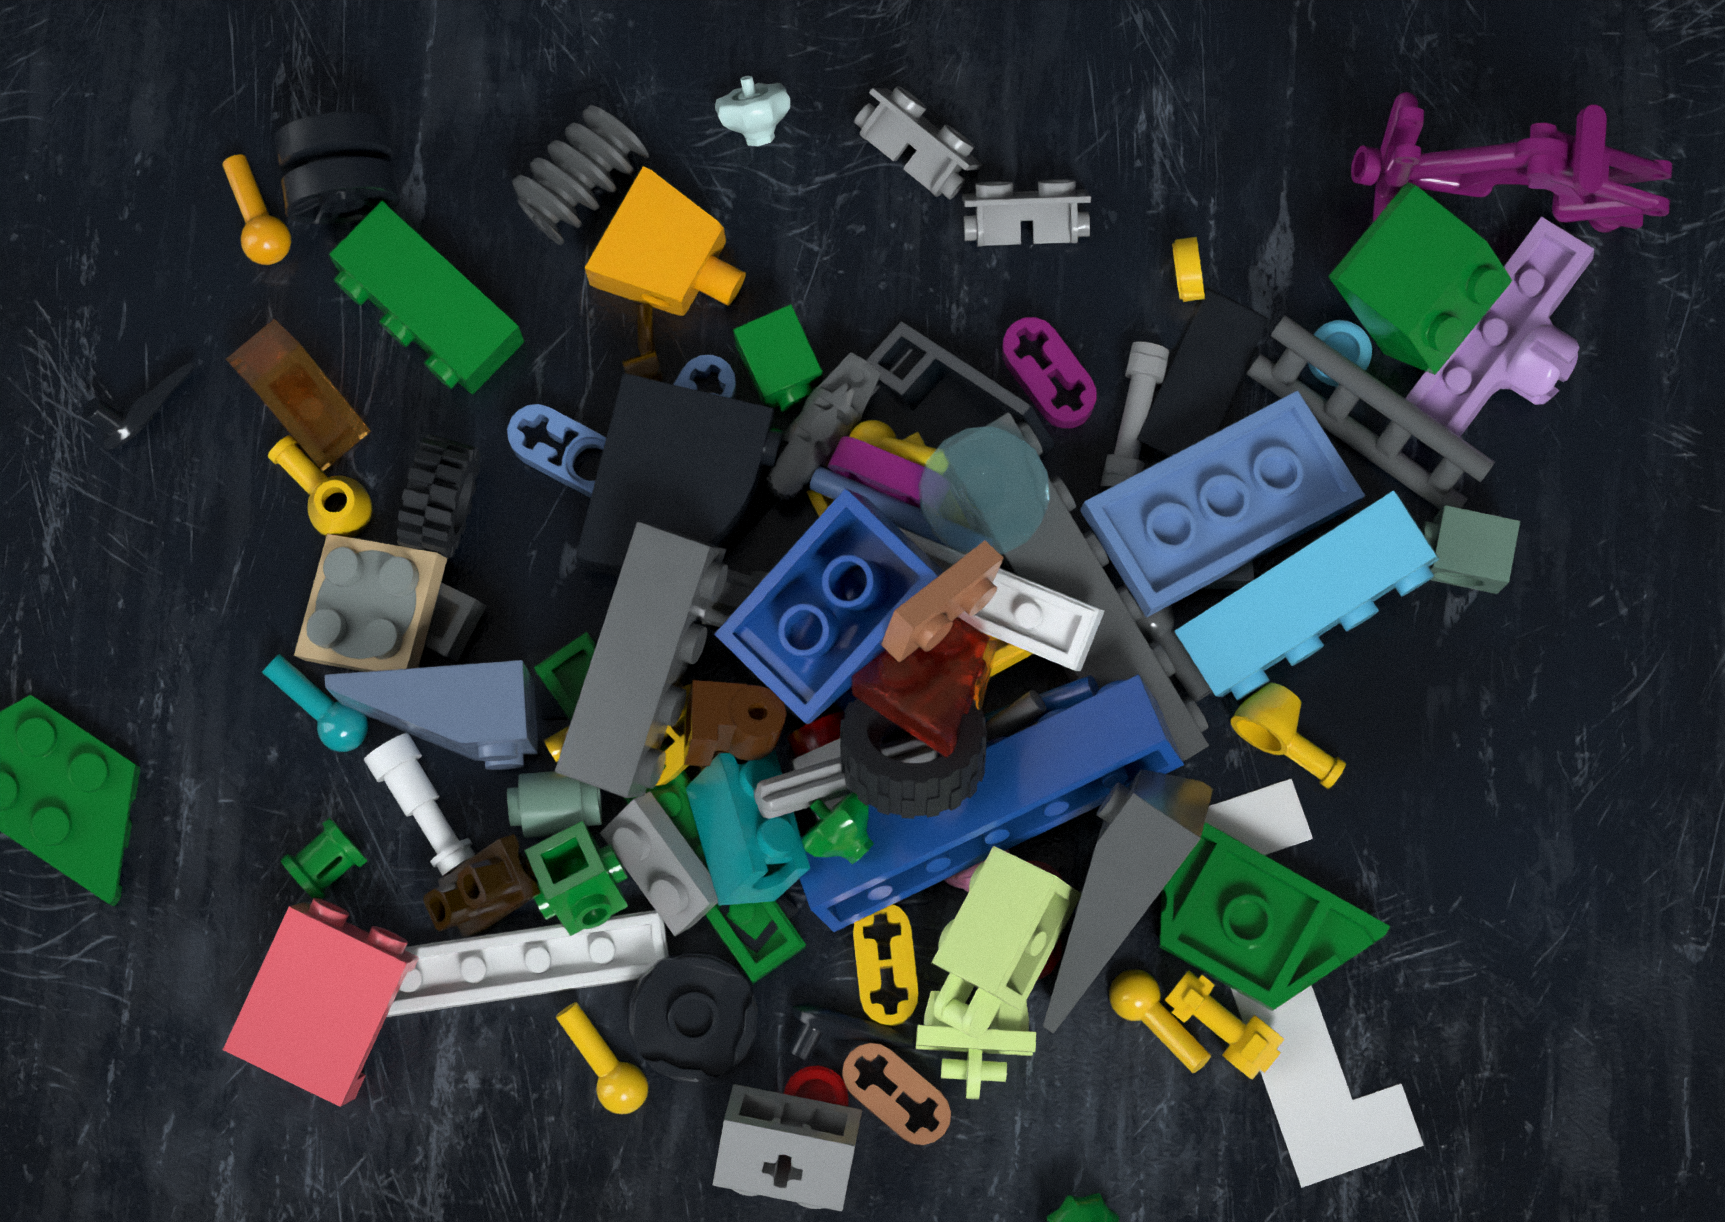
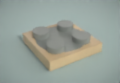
[294,534,447,672]

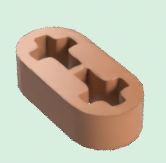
[842,1043,951,1146]

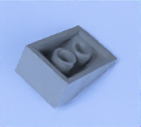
[325,660,539,770]

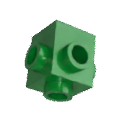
[524,821,628,936]

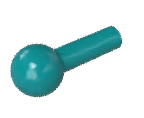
[262,654,368,752]

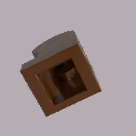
[684,680,786,766]

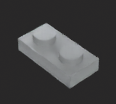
[600,792,718,936]

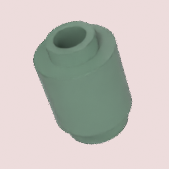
[507,771,602,838]

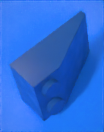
[714,488,945,724]

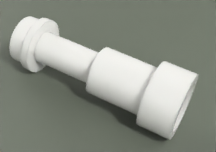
[364,733,475,877]

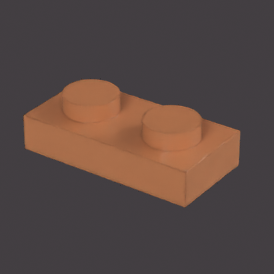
[881,540,1004,663]

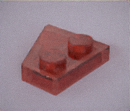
[852,617,990,757]

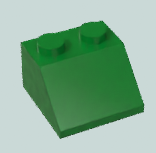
[1328,182,1513,375]

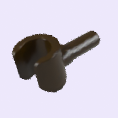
[622,304,663,382]

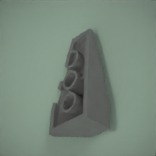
[1043,769,1213,1034]

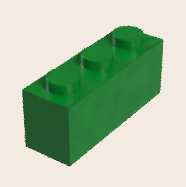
[329,201,524,395]

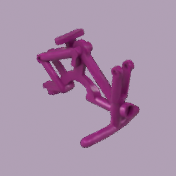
[1351,92,1672,233]

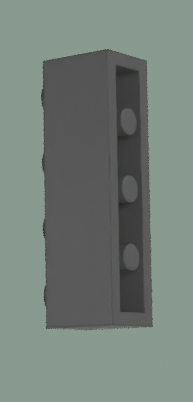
[555,522,728,798]

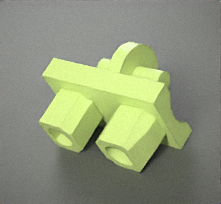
[916,991,1036,1099]

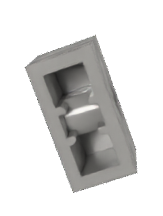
[713,1084,862,1211]

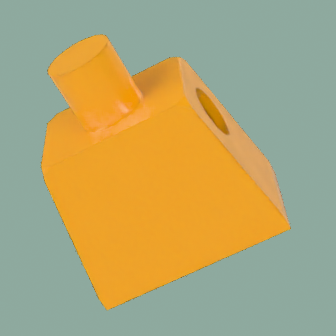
[585,166,746,316]

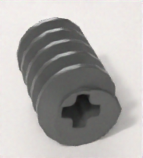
[512,105,649,245]

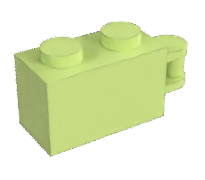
[932,846,1081,1038]

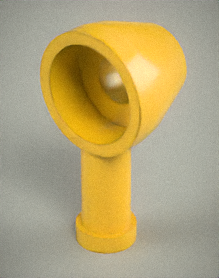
[268,435,372,538]
[1230,683,1346,789]

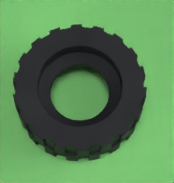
[840,675,987,819]

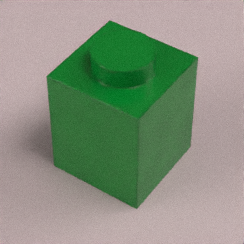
[733,304,823,412]

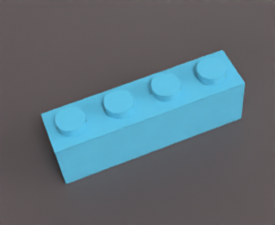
[1175,491,1440,701]

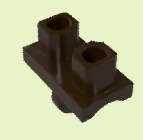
[423,834,541,938]

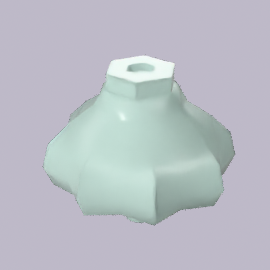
[715,76,790,146]

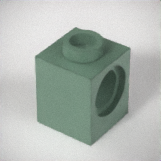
[1421,505,1520,594]

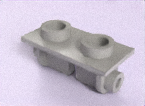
[854,86,983,200]
[962,179,1091,247]

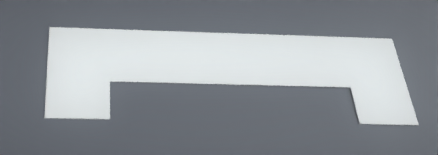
[1205,779,1424,1188]

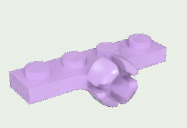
[1405,217,1594,437]

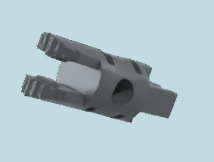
[765,352,881,502]

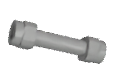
[1100,342,1169,491]

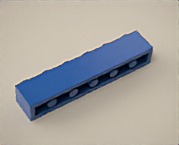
[800,674,1184,932]

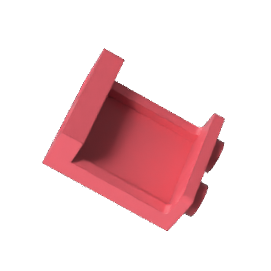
[223,898,419,1107]

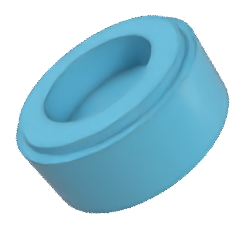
[1307,320,1372,386]

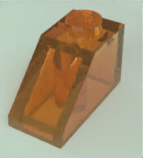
[226,319,371,471]

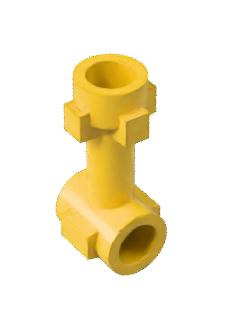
[1164,970,1285,1080]

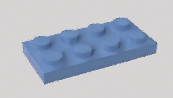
[1080,391,1365,618]

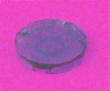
[918,426,1050,555]

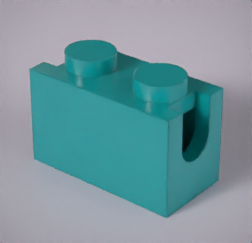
[686,751,810,905]

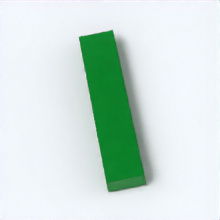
[534,632,806,984]

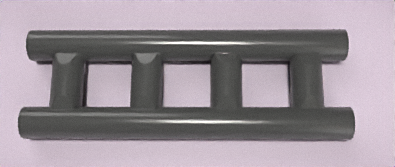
[1247,315,1496,510]

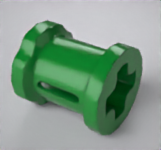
[280,817,368,900]

